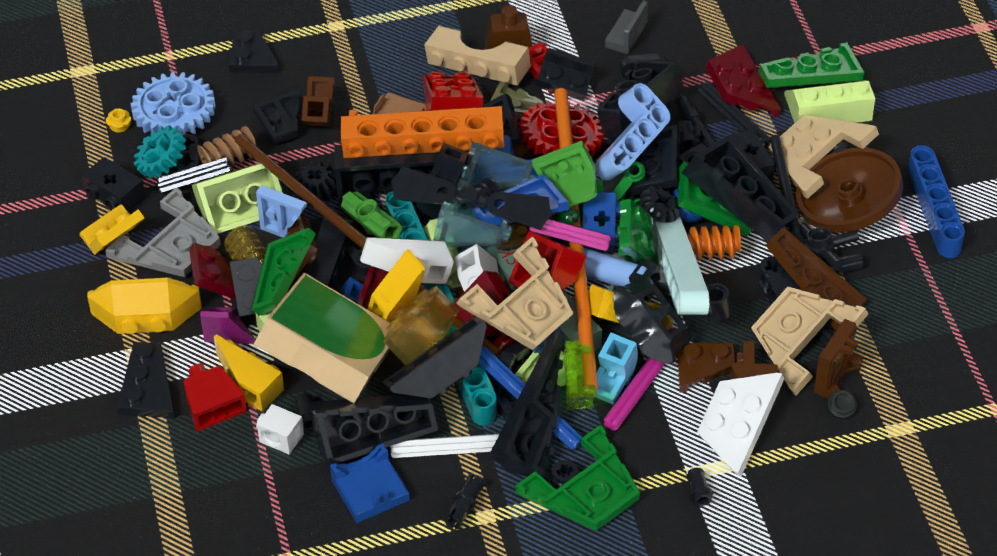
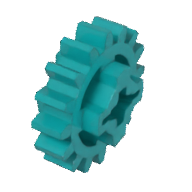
[134,125,186,179]

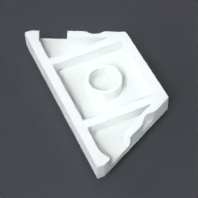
[697,373,785,477]

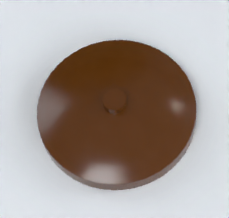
[796,148,903,232]

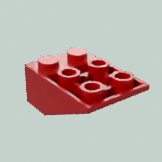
[422,72,483,111]

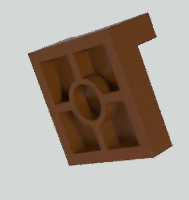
[814,319,863,399]

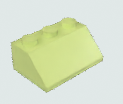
[784,81,875,123]
[192,163,282,234]

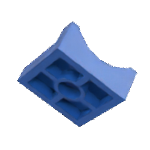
[330,443,410,523]

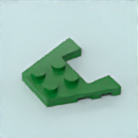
[515,425,640,531]

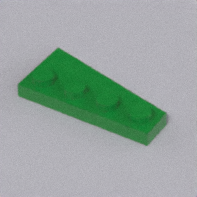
[759,42,864,88]

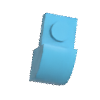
[588,333,638,405]

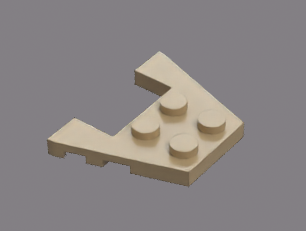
[768,115,879,199]
[457,237,574,350]
[751,287,868,396]

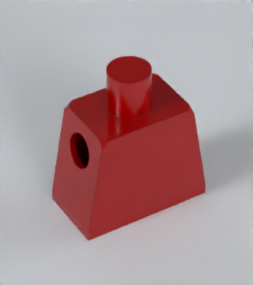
[183,363,247,432]

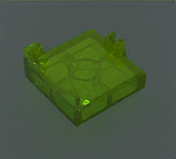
[563,341,596,410]

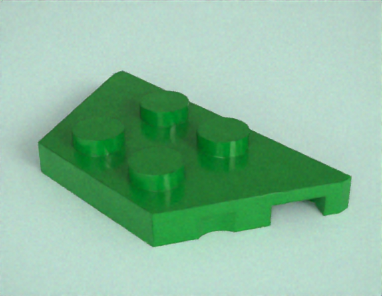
[620,199,660,269]

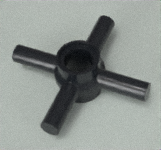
[799,222,859,270]

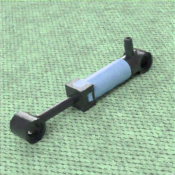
[552,237,731,323]

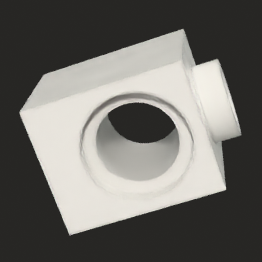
[256,404,304,455]

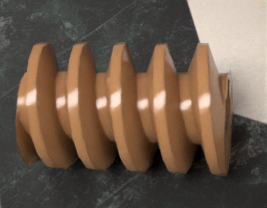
[197,126,256,166]

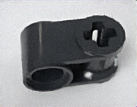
[758,256,802,305]

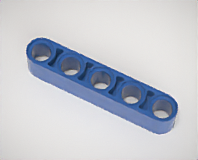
[908,145,965,258]

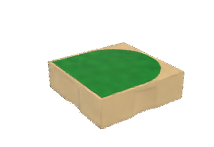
[254,273,401,403]

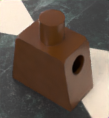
[485,5,533,50]

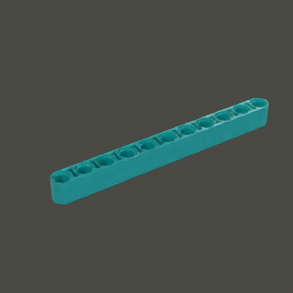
[385,191,497,426]

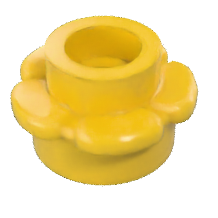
[106,109,132,132]

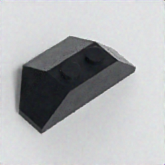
[382,316,487,398]

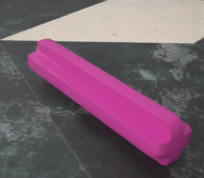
[529,219,611,251]

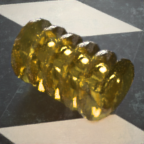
[224,225,266,265]

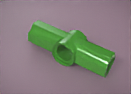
[340,191,402,239]

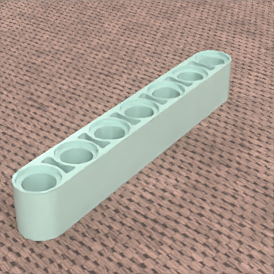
[651,215,709,315]

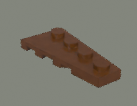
[766,228,867,330]

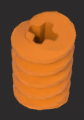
[685,225,741,261]

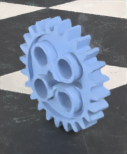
[131,72,216,135]

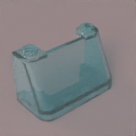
[433,142,536,247]

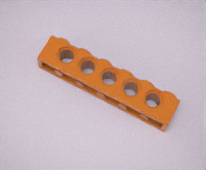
[341,106,504,158]

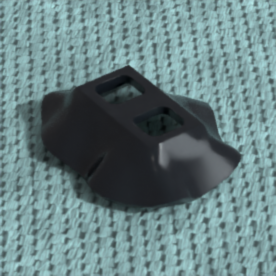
[613,277,692,363]

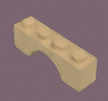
[424,26,531,85]

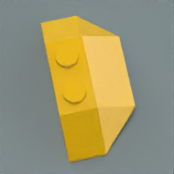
[87,278,202,334]

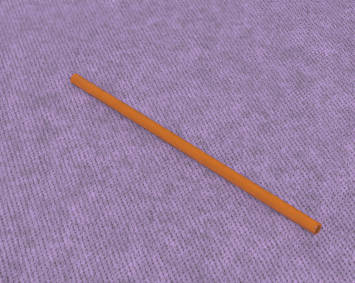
[554,88,598,392]

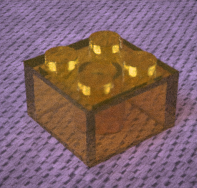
[383,286,459,365]

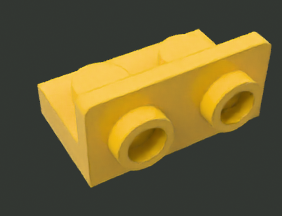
[80,205,145,255]

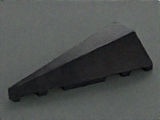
[489,332,566,482]

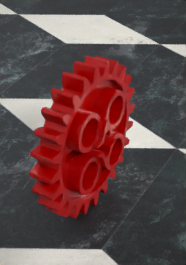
[520,100,605,157]

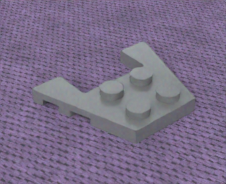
[106,188,221,277]

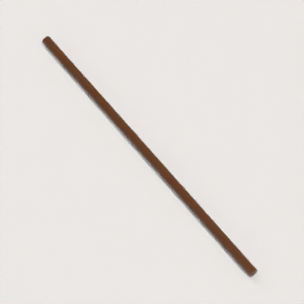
[235,134,502,358]

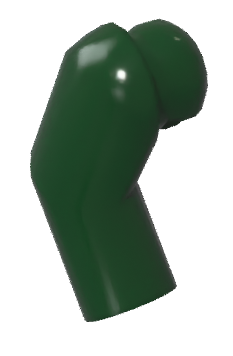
[552,208,580,242]

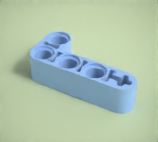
[595,83,670,181]

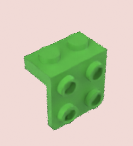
[532,141,597,214]

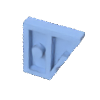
[256,185,307,238]

